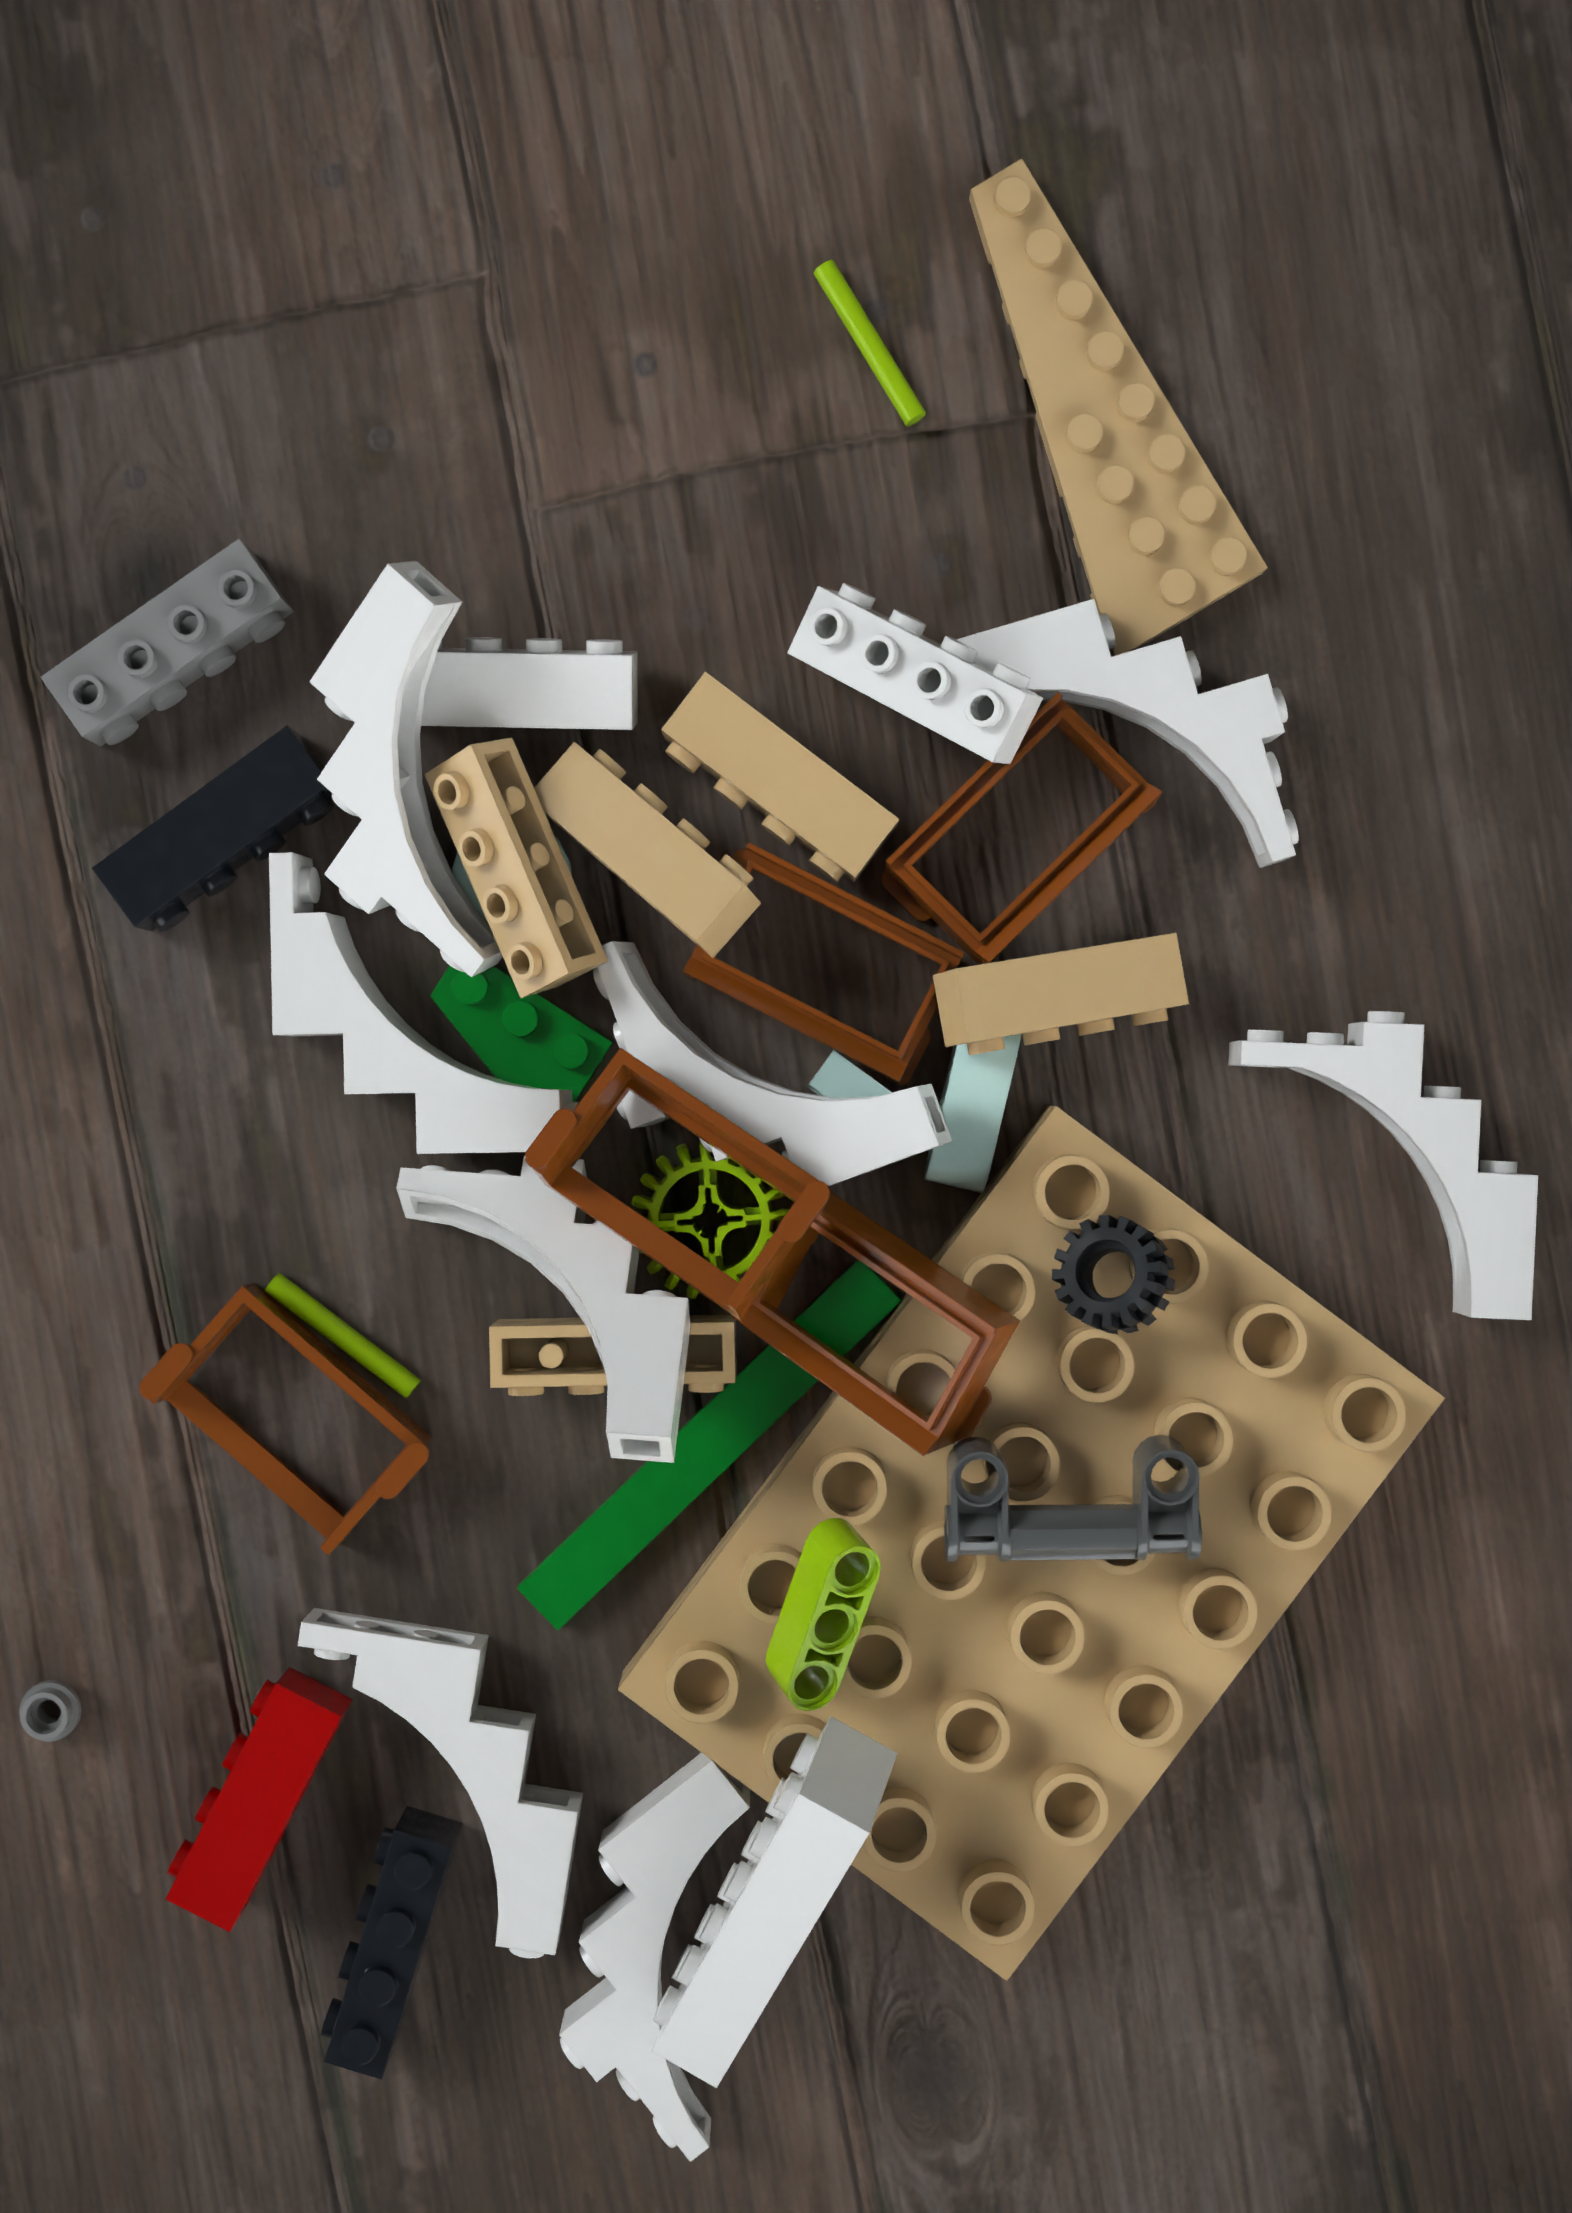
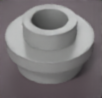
[19,1680,82,1742]

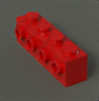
[165,1667,353,1932]

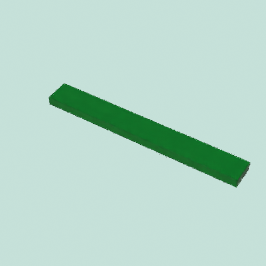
[517,1259,901,1631]

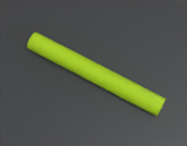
[813,260,926,427]
[265,1272,421,1399]

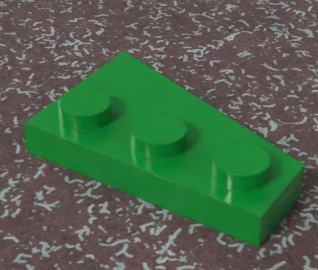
[430,965,614,1102]

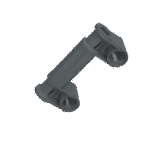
[944,1435,1202,1562]

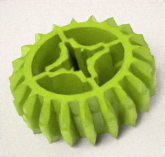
[631,1140,790,1299]

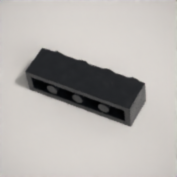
[92,725,334,932]

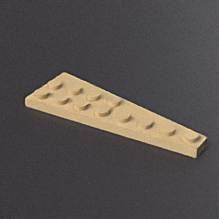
[969,159,1268,657]

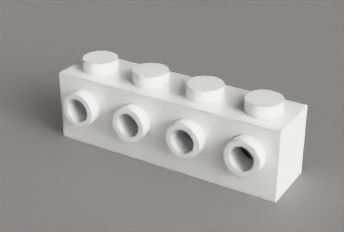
[787,583,1043,764]
[421,637,638,730]

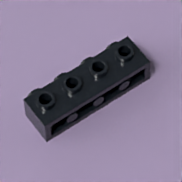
[321,1806,463,2080]

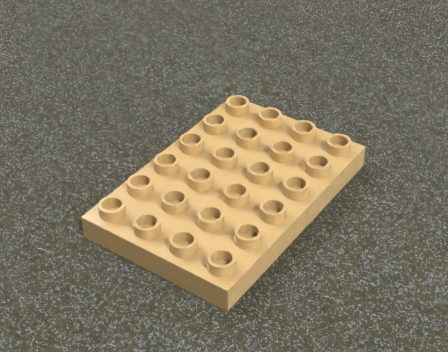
[618,1105,1445,1981]

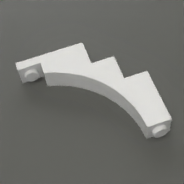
[269,852,579,1154]
[297,1608,583,1958]

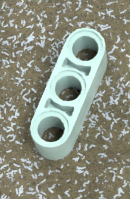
[924,1034,1021,1193]

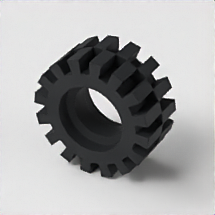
[1052,1215,1175,1334]

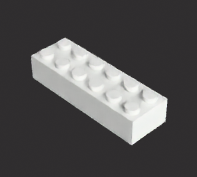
[651,1716,898,2088]

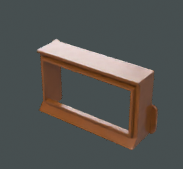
[881,692,1163,965]
[682,842,965,1085]
[525,1048,830,1322]
[732,1188,1020,1456]
[139,1283,433,1556]

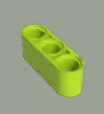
[765,1518,881,1711]

